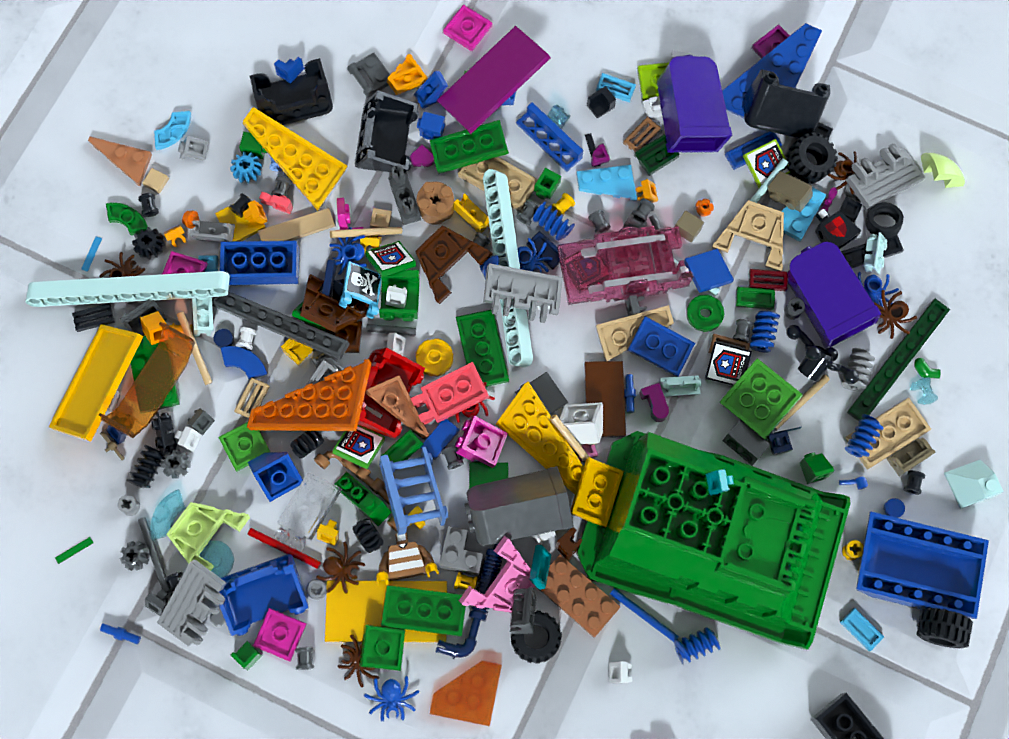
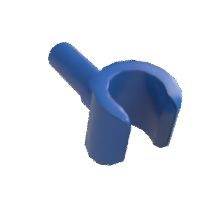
[839,477,868,490]

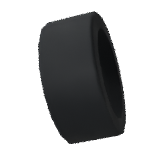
[866,202,904,239]

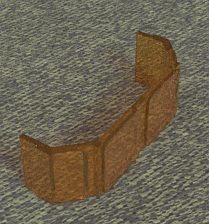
[99,322,195,439]

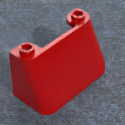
[358,347,425,438]

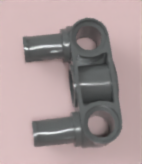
[388,165,421,225]

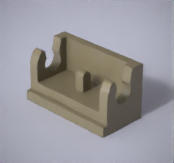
[887,438,936,476]

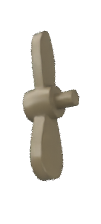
[100,431,125,461]

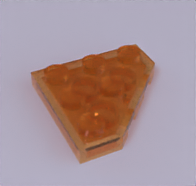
[430,661,502,727]

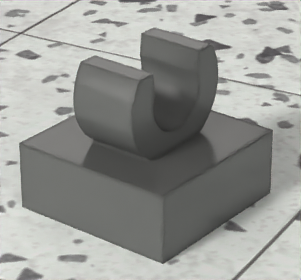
[624,294,647,316]
[188,408,215,436]
[145,590,168,616]

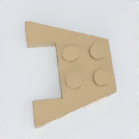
[712,200,784,271]

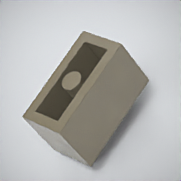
[768,171,813,212]

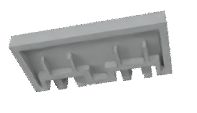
[846,144,925,209]
[483,263,563,323]
[157,559,226,646]

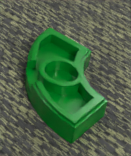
[106,203,148,236]

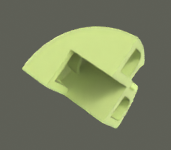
[921,153,965,188]

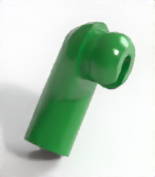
[914,358,941,379]

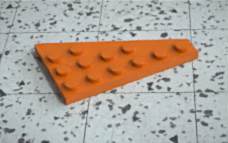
[247,359,372,431]

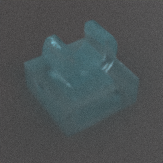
[547,104,570,129]

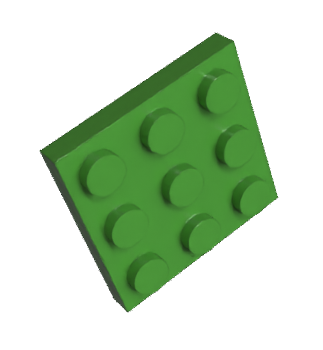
[720,358,803,440]

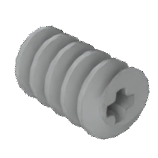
[841,348,875,391]

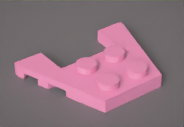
[459,536,535,613]

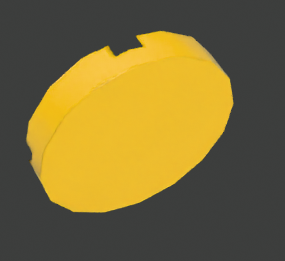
[416,339,453,376]

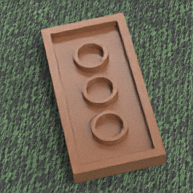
[535,554,620,638]

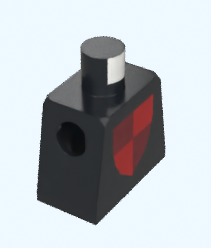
[815,209,861,249]

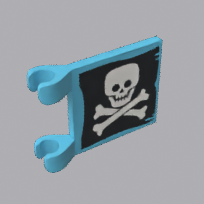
[339,261,382,319]

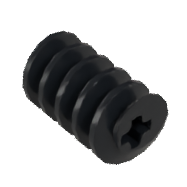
[126,445,165,489]

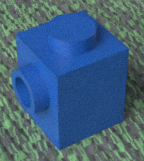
[417,112,445,140]

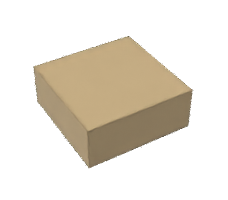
[142,168,169,194]
[370,208,392,228]

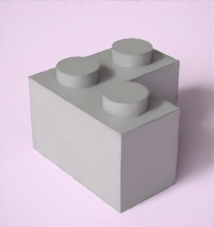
[440,526,483,577]

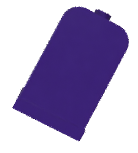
[657,55,732,153]
[787,242,881,349]

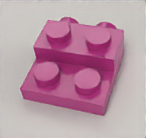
[455,415,508,468]

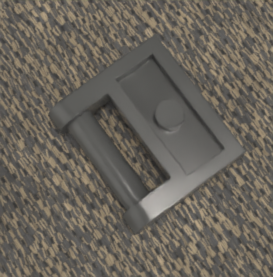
[347,52,390,97]

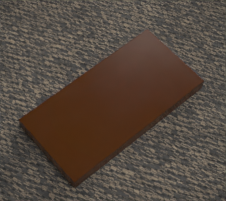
[584,361,626,437]

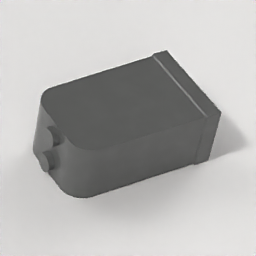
[465,466,574,545]

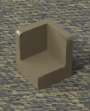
[673,211,704,243]

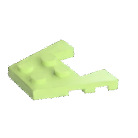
[167,502,250,571]

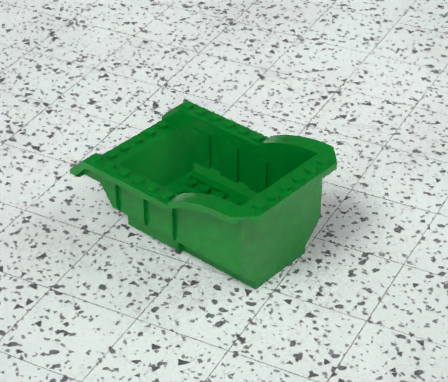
[576,431,851,650]

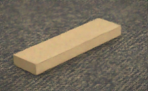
[258,208,335,241]

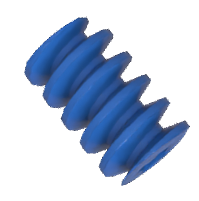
[533,201,575,241]
[749,311,780,353]
[845,414,884,458]
[674,627,721,665]

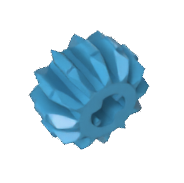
[230,151,262,184]

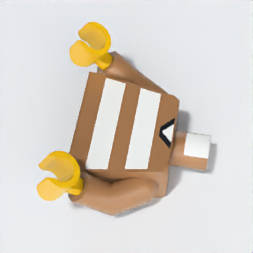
[376,532,439,585]

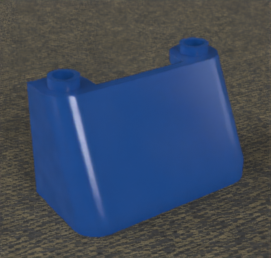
[216,554,309,636]

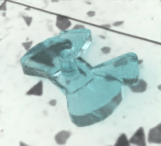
[910,378,938,405]

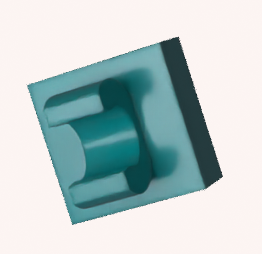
[706,469,734,495]

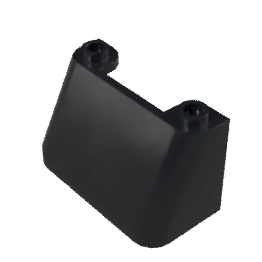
[250,58,333,125]
[743,69,830,138]
[355,90,419,173]

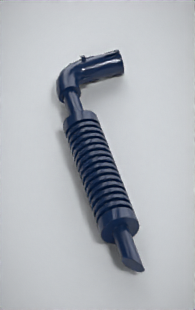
[435,543,503,659]

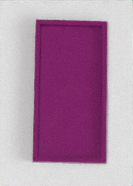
[437,25,551,134]

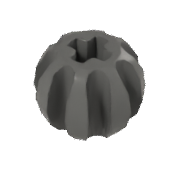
[161,450,191,479]
[120,541,150,571]

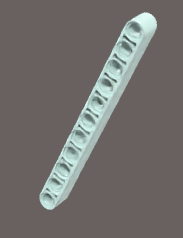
[483,169,533,367]
[25,271,230,307]

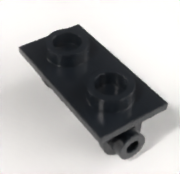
[151,412,177,454]

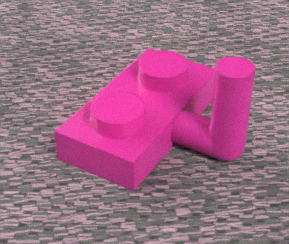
[337,197,364,230]

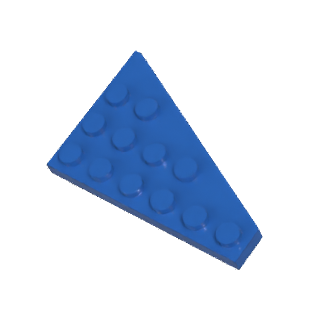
[722,23,822,118]

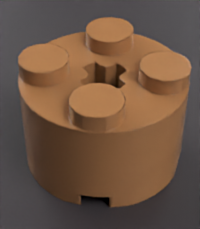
[417,182,454,225]

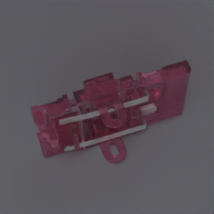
[557,226,694,305]

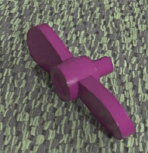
[820,187,837,212]

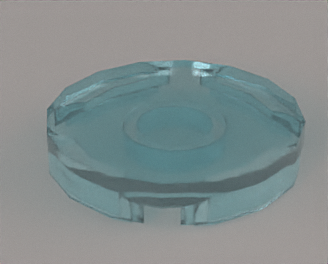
[199,541,234,578]

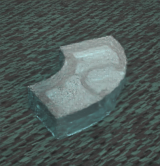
[151,489,186,541]

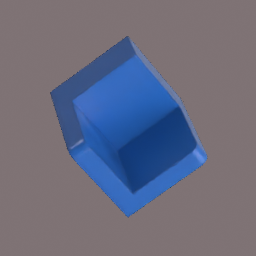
[274,57,304,83]

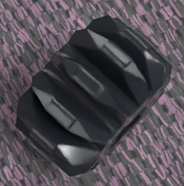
[132,227,165,260]
[290,431,324,458]
[353,518,384,553]

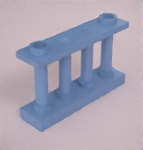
[379,447,448,535]

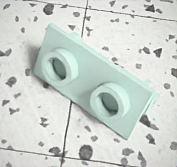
[863,232,887,274]
[660,375,701,397]

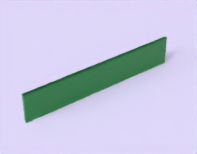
[55,537,93,564]

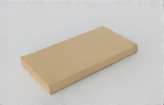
[458,157,538,212]
[845,398,931,470]

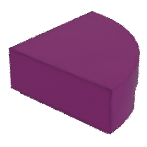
[591,143,610,167]

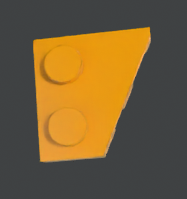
[387,54,428,95]

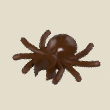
[828,151,857,194]
[99,252,146,278]
[873,290,917,339]
[316,542,365,594]
[338,635,379,688]

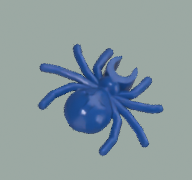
[329,227,367,275]
[517,238,553,273]
[857,272,899,311]
[364,676,419,722]

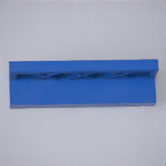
[516,102,584,172]

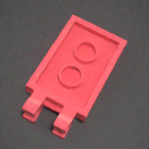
[410,362,490,425]

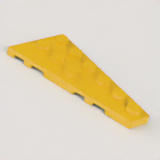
[243,107,348,211]
[496,382,584,494]

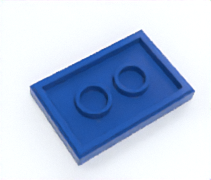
[627,316,695,377]

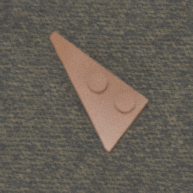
[88,136,152,186]
[365,376,429,439]

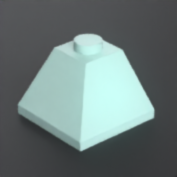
[944,460,1004,509]

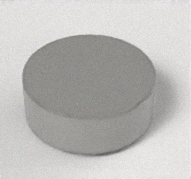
[306,579,327,600]

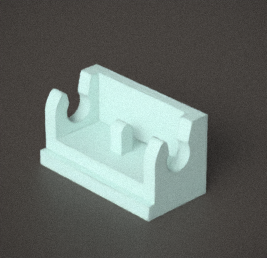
[192,297,213,337]

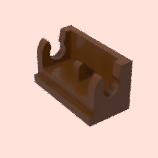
[555,528,582,561]

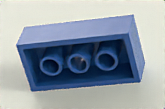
[220,241,300,285]

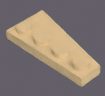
[595,305,674,361]

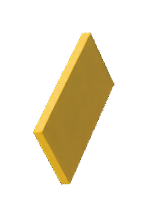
[49,324,143,442]
[325,581,447,643]

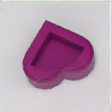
[410,145,434,167]

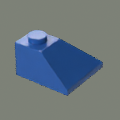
[248,452,304,502]

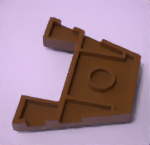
[415,225,493,304]
[300,274,369,332]

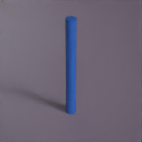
[610,588,679,642]

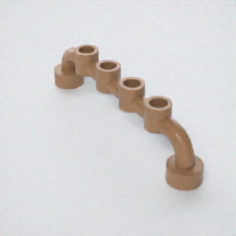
[314,450,406,532]

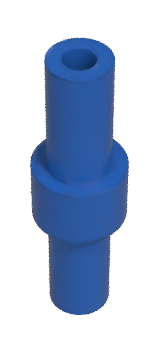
[624,374,636,413]
[100,623,141,644]

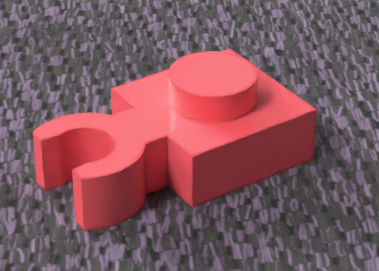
[259,192,293,214]

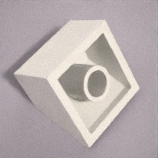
[560,403,603,446]

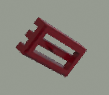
[749,269,788,291]

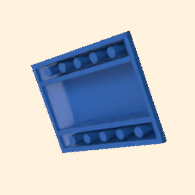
[856,511,989,619]

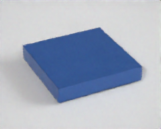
[683,249,734,293]

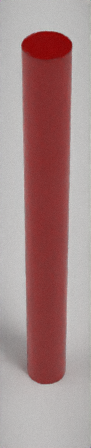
[247,528,321,569]

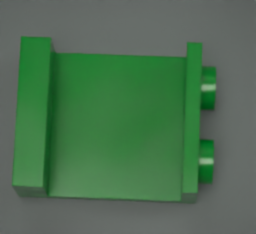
[379,270,420,321]

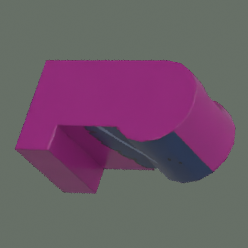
[639,383,669,422]

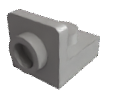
[178,136,209,161]

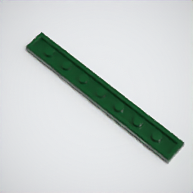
[847,298,950,421]

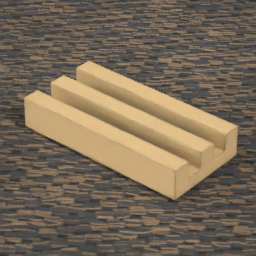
[234,378,270,418]

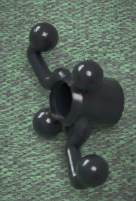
[786,325,859,384]

